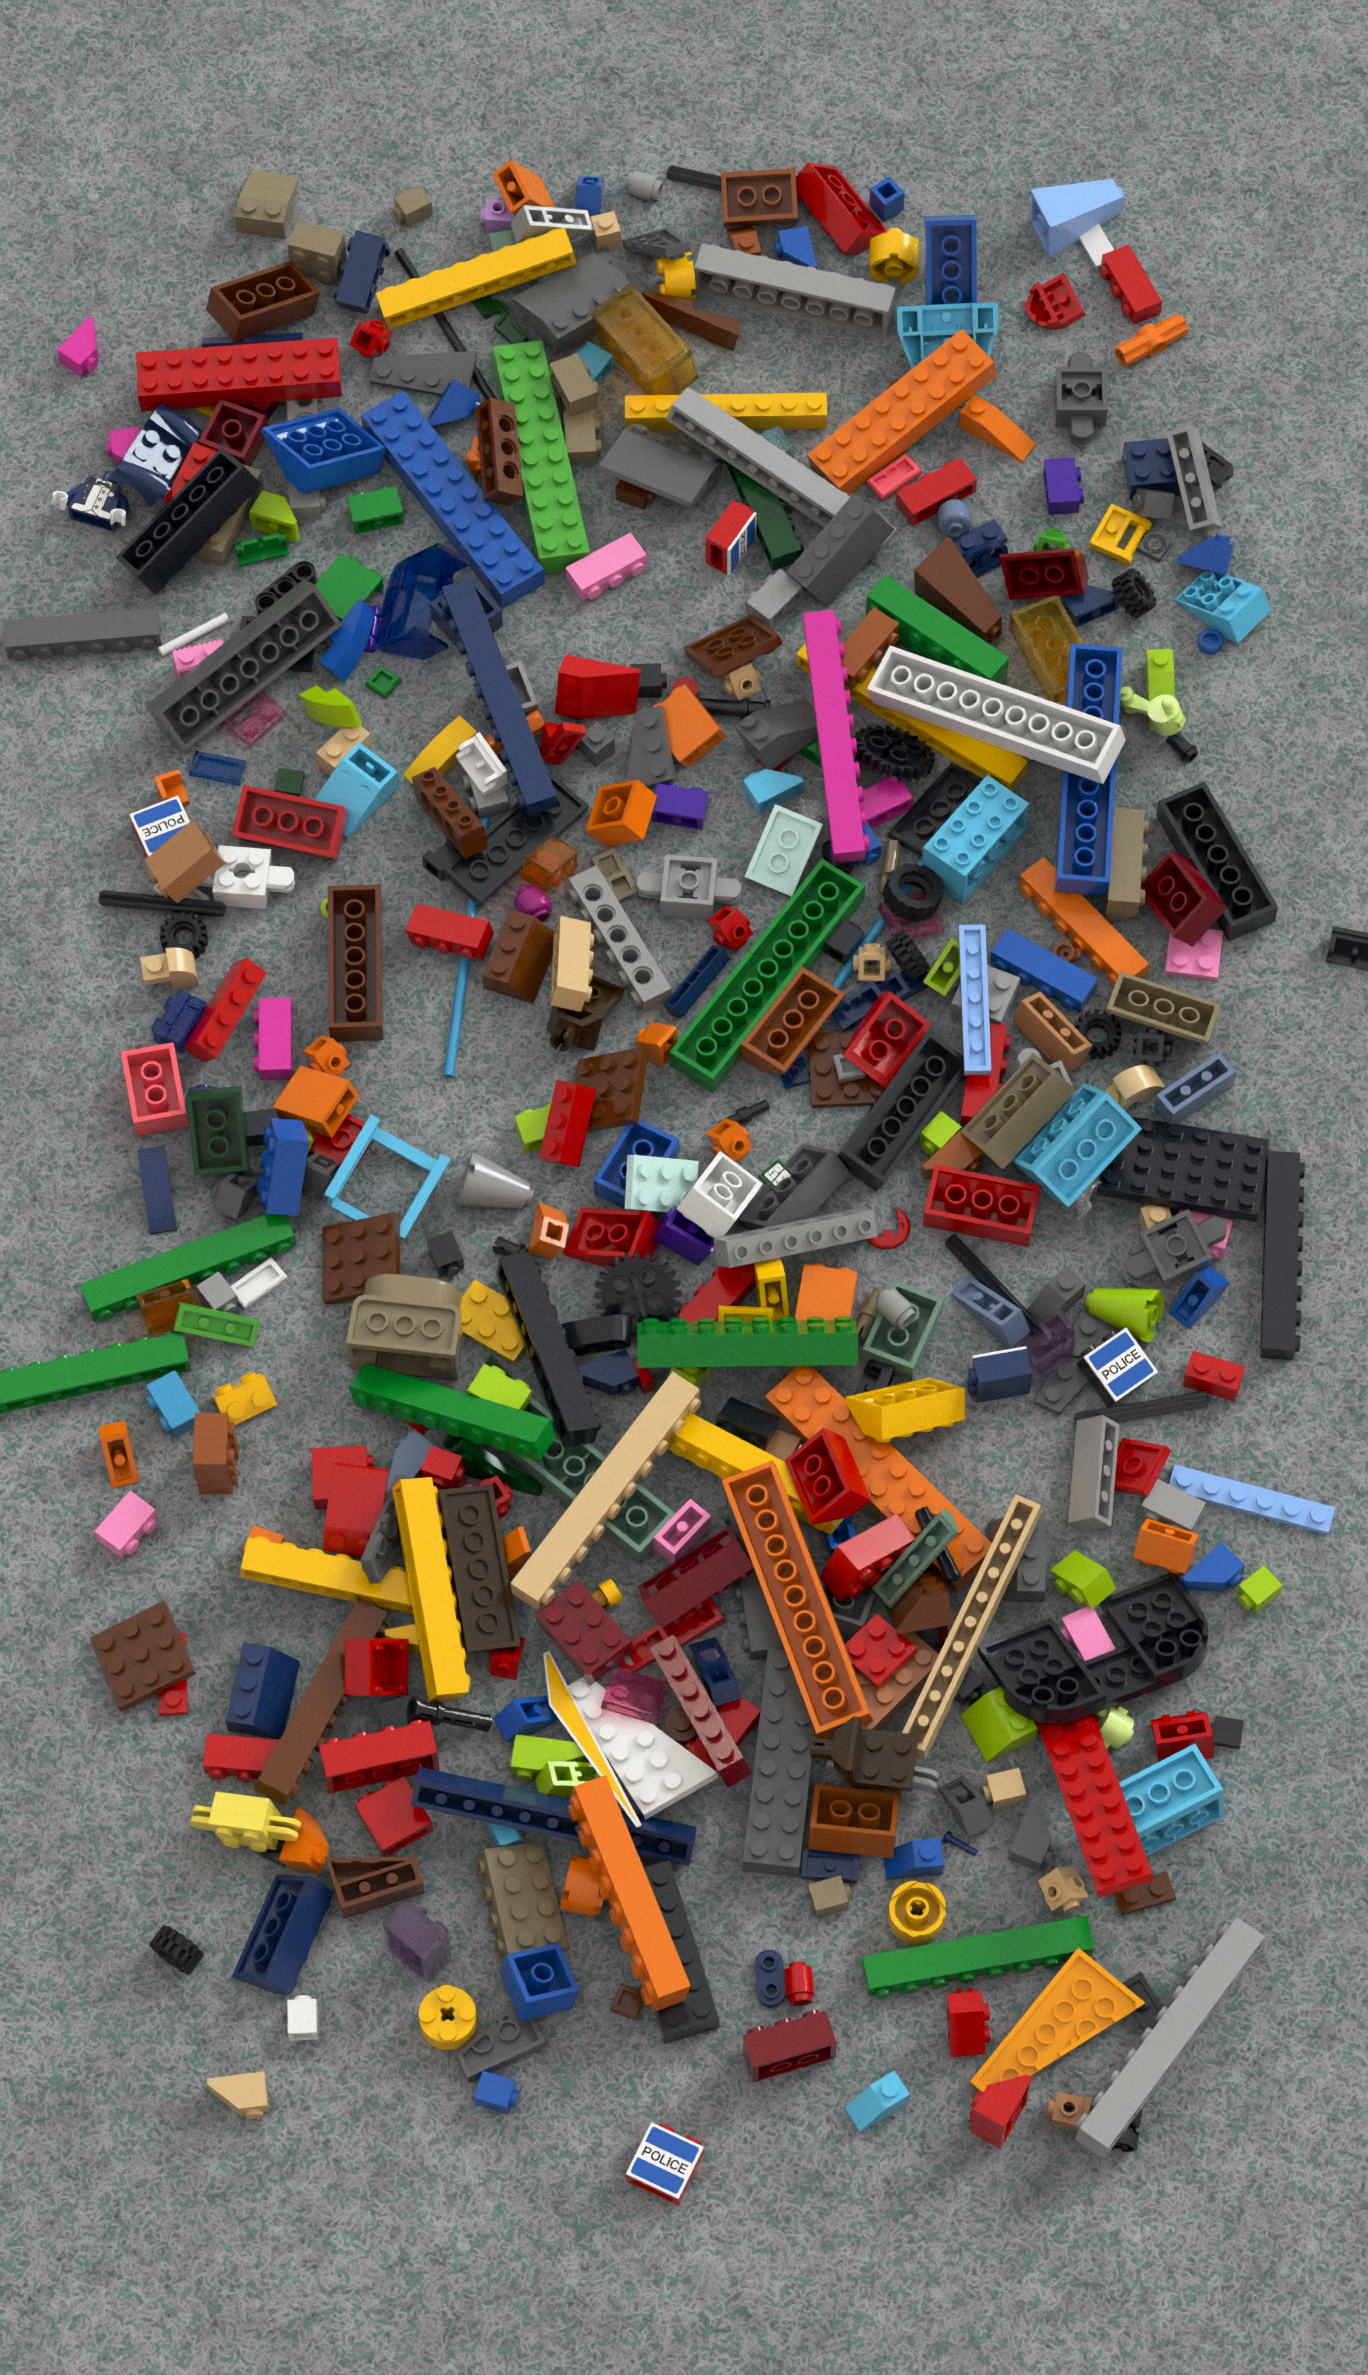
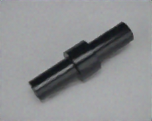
[718,1099,770,1125]

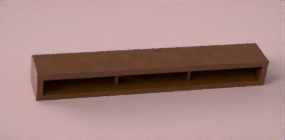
[254,1597,388,1805]

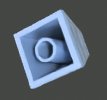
[1030,179,1124,258]

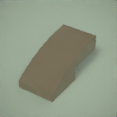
[590,848,638,901]

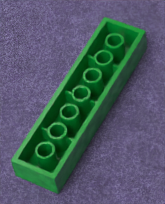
[637,1316,858,1368]

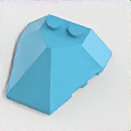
[897,302,998,406]

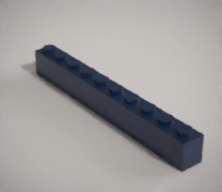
[439,578,558,817]
[411,1767,696,1866]

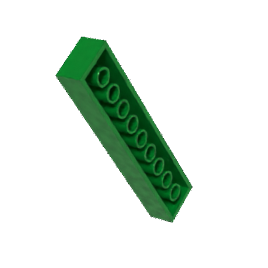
[669,859,865,1093]

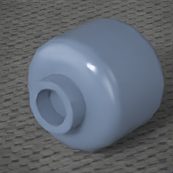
[937,499,971,537]

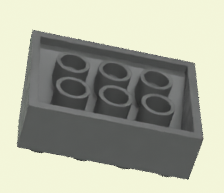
[512,252,639,355]
[598,424,723,507]

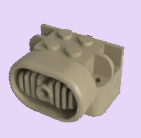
[346,1274,463,1381]

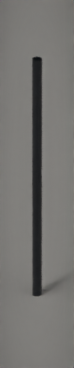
[394,248,497,400]

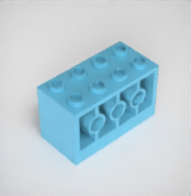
[922,775,1029,905]
[1012,1083,1142,1208]
[1119,1744,1225,1857]

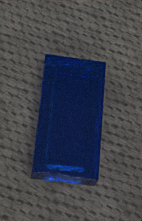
[189,751,246,786]

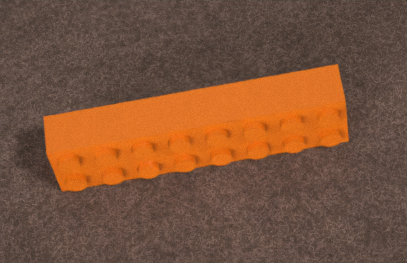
[807,329,997,496]
[567,1775,691,2012]

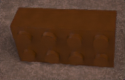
[206,261,320,342]

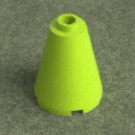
[1085,1288,1164,1343]

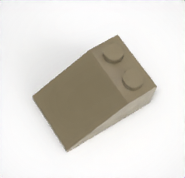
[235,170,300,239]

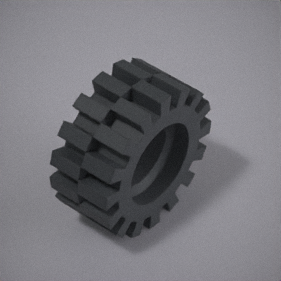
[1111,568,1156,618]
[159,912,208,959]
[885,930,930,981]
[1074,1009,1122,1060]
[149,1925,204,1975]

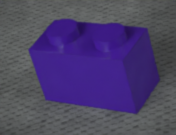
[1043,457,1084,515]
[651,783,708,830]
[653,1205,714,1266]

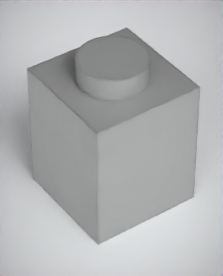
[196,1271,239,1313]

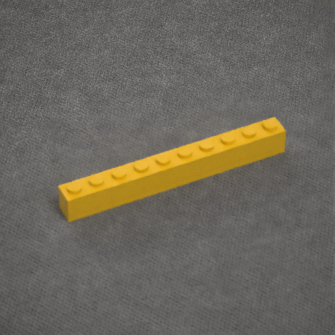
[796,643,1028,792]

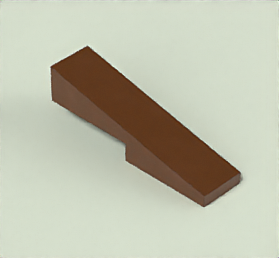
[640,290,741,351]

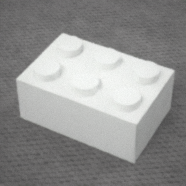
[676,1151,763,1238]

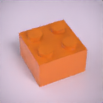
[585,779,657,847]

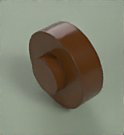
[664,1707,698,1745]

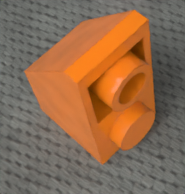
[528,1203,569,1260]

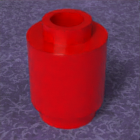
[784,1961,815,2006]

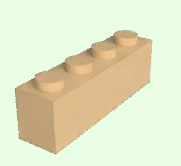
[550,916,594,1012]

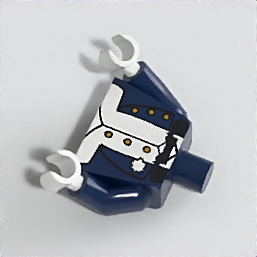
[51,471,131,532]

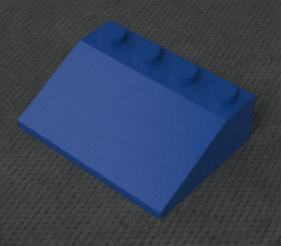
[261,408,386,494]

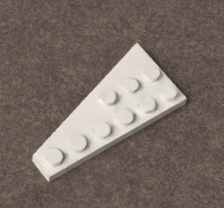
[568,1677,719,1820]

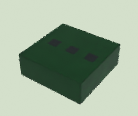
[274,768,305,797]

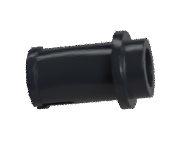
[1166,732,1198,763]
[492,1236,528,1256]

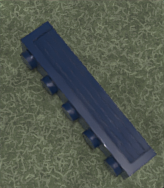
[663,945,730,1018]

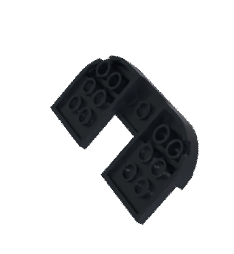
[977,1572,1209,1725]

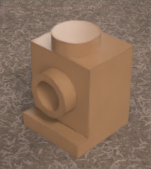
[1047,2092,1092,2131]

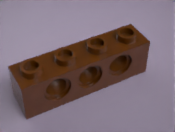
[475,398,523,506]
[412,767,488,859]

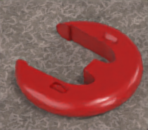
[866,1206,910,1250]

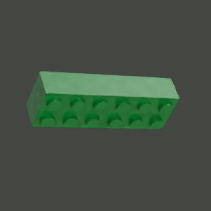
[866,575,1009,685]

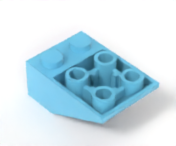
[1175,570,1271,643]
[314,742,400,839]

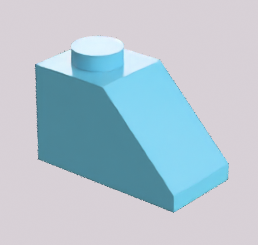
[743,769,804,815]
[845,2071,910,2132]

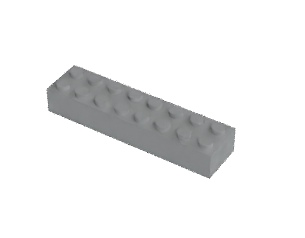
[694,243,896,339]

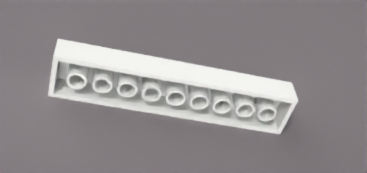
[867,646,1126,784]

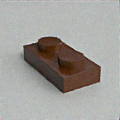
[1114,1871,1176,1916]

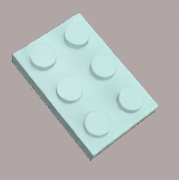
[744,804,824,897]
[625,1155,699,1213]

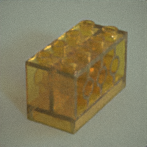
[590,283,699,395]

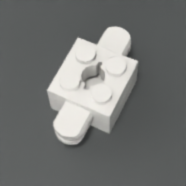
[199,845,295,909]

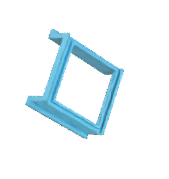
[324,1115,450,1240]

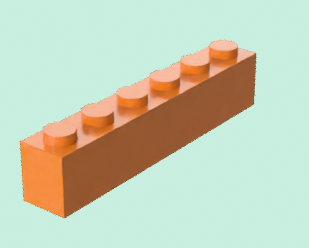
[1019,857,1149,987]

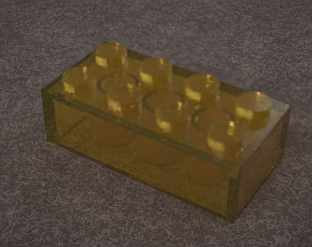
[1009,594,1084,703]

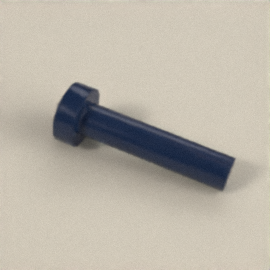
[943,1831,978,1856]

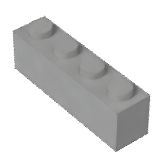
[1167,425,1221,533]
[1068,1415,1120,1531]

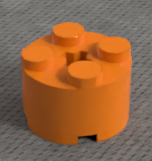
[559,1854,603,1917]

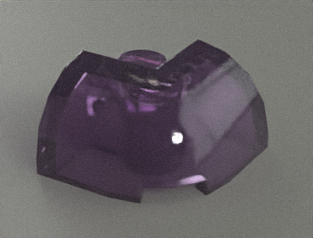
[1019,1309,1077,1378]

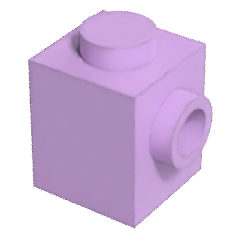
[480,199,515,233]

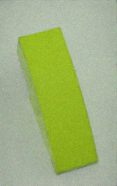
[299,685,363,727]

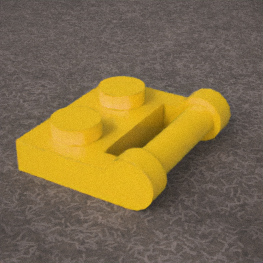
[1089,504,1152,566]

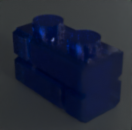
[151,989,207,1054]

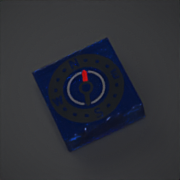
[780,1056,810,1090]

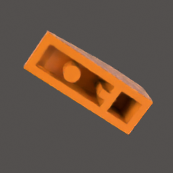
[959,394,1036,463]

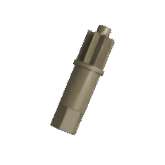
[879,840,901,898]

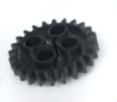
[854,725,936,781]
[594,1250,682,1334]

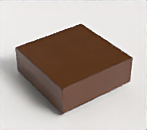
[610,1983,644,2021]

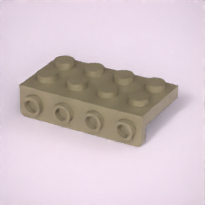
[476,1841,568,1964]

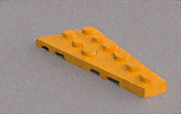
[969,1948,1145,2093]

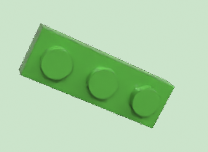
[173,1302,260,1347]

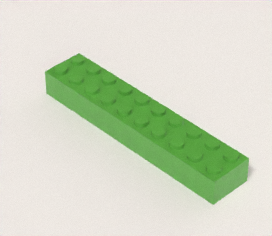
[492,340,590,574]

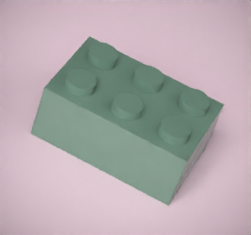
[862,1280,944,1381]

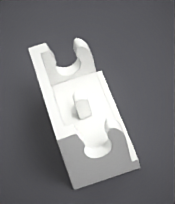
[456,732,508,797]

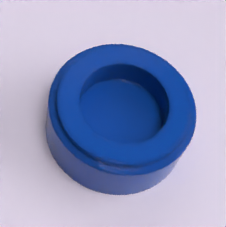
[1197,629,1223,655]

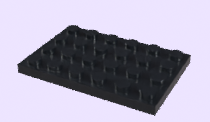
[1096,1116,1270,1222]

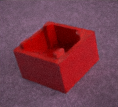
[344,1638,409,1696]

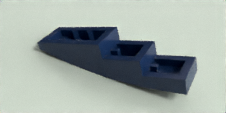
[832,970,929,1031]

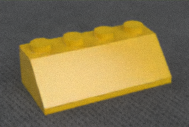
[846,1377,965,1442]

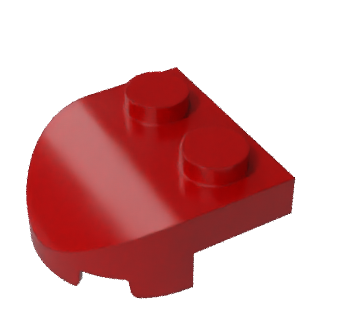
[1025,272,1086,330]

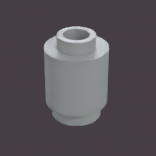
[625,170,664,201]
[876,1289,917,1329]

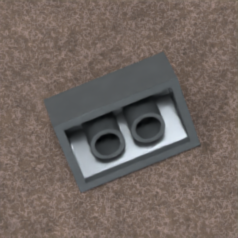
[988,1513,1045,1602]

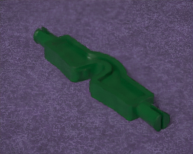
[470,295,528,344]

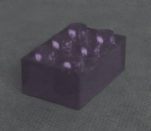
[382,1899,452,1984]

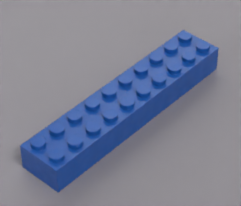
[361,391,545,609]
[1054,643,1123,896]

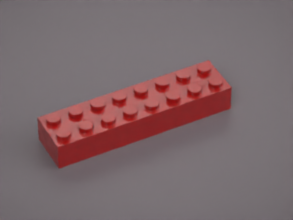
[136,338,342,412]

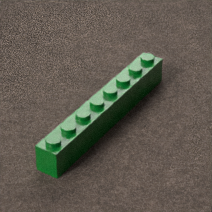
[80,1214,296,1321]
[0,1331,191,1414]
[349,1363,556,1461]
[862,1916,1094,1999]

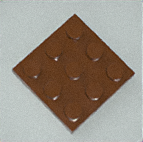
[683,615,783,678]
[808,1031,885,1108]
[575,1047,649,1133]
[322,1212,400,1304]
[90,1601,196,1712]

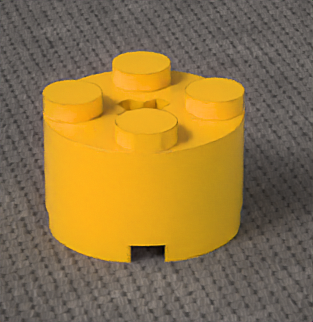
[869,228,919,284]
[655,252,696,301]
[888,1881,946,1946]
[418,1985,477,2050]

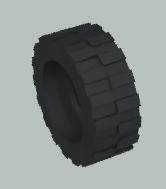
[883,863,944,922]

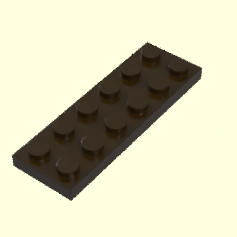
[438,1484,521,1654]

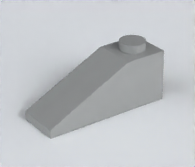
[510,205,594,244]

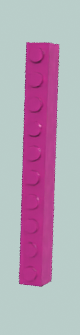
[803,610,870,863]

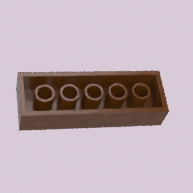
[328,884,384,1042]

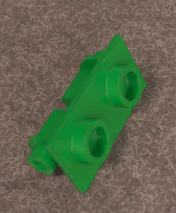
[234,531,289,566]

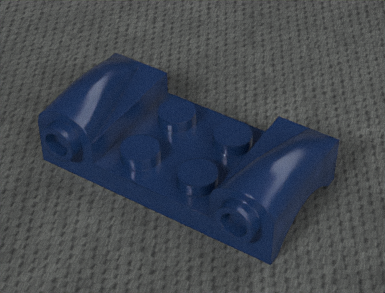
[109,402,203,507]

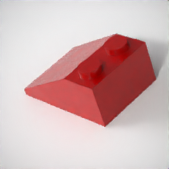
[555,655,641,719]
[842,991,931,1088]
[564,1208,659,1274]
[323,1462,389,1556]

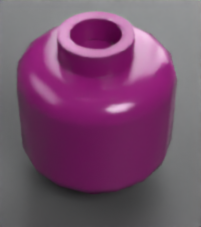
[514,885,553,922]

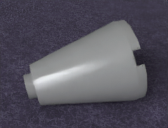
[457,1152,534,1209]

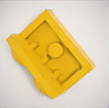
[211,1371,277,1425]

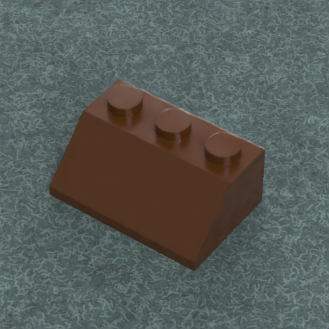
[482,909,554,1004]
[886,1569,953,1634]

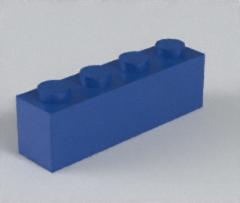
[990,928,1098,1013]

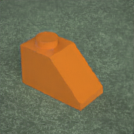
[635,1022,677,1069]
[98,1420,139,1488]
[502,1526,531,1576]
[279,1808,330,1874]

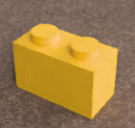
[754,1257,789,1321]

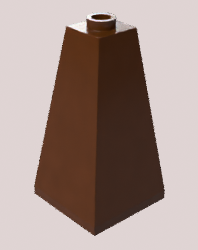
[914,537,1002,644]

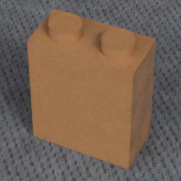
[145,820,225,903]

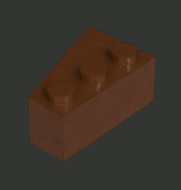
[325,1857,425,1919]

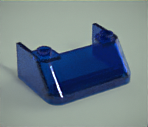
[374,542,470,660]

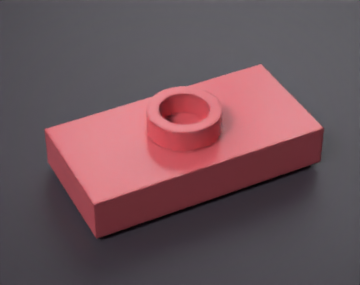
[866,453,922,502]

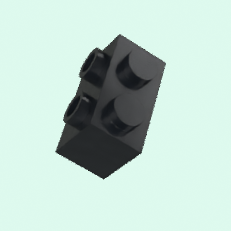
[715,1396,780,1451]

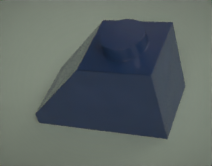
[1059,585,1120,629]
[577,1349,639,1396]

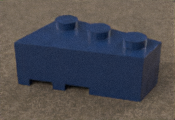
[334,230,391,314]

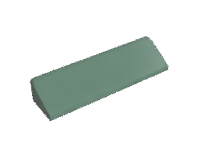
[872,1510,960,1608]

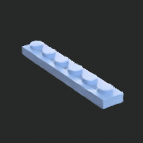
[958,925,991,1075]
[1169,1464,1335,1535]

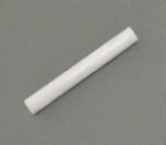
[158,613,230,656]

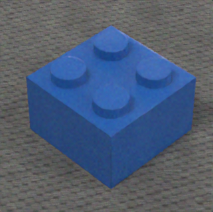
[500,1942,579,2021]

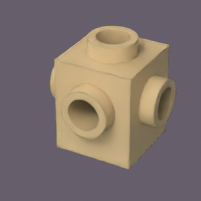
[722,663,761,701]
[853,943,890,983]
[1038,1866,1088,1913]

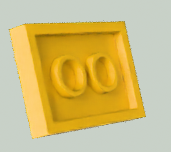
[460,1280,525,1364]

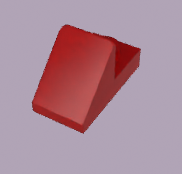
[540,722,586,765]

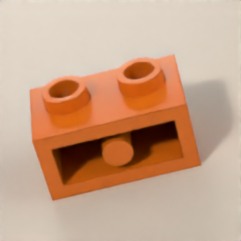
[1133,1518,1199,1574]

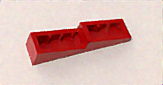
[619,1597,726,1676]

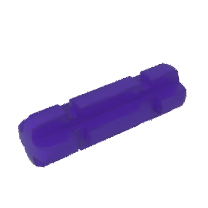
[363,605,382,653]

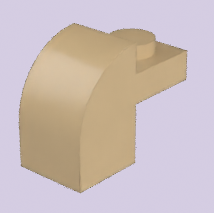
[140,948,199,989]
[1105,1065,1165,1111]

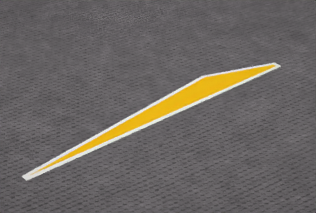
[543,1651,641,1827]

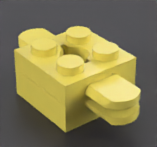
[190,1792,301,1852]

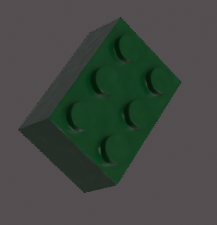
[186,1086,250,1175]

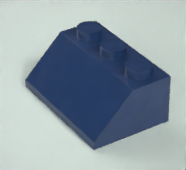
[225,1642,300,1740]

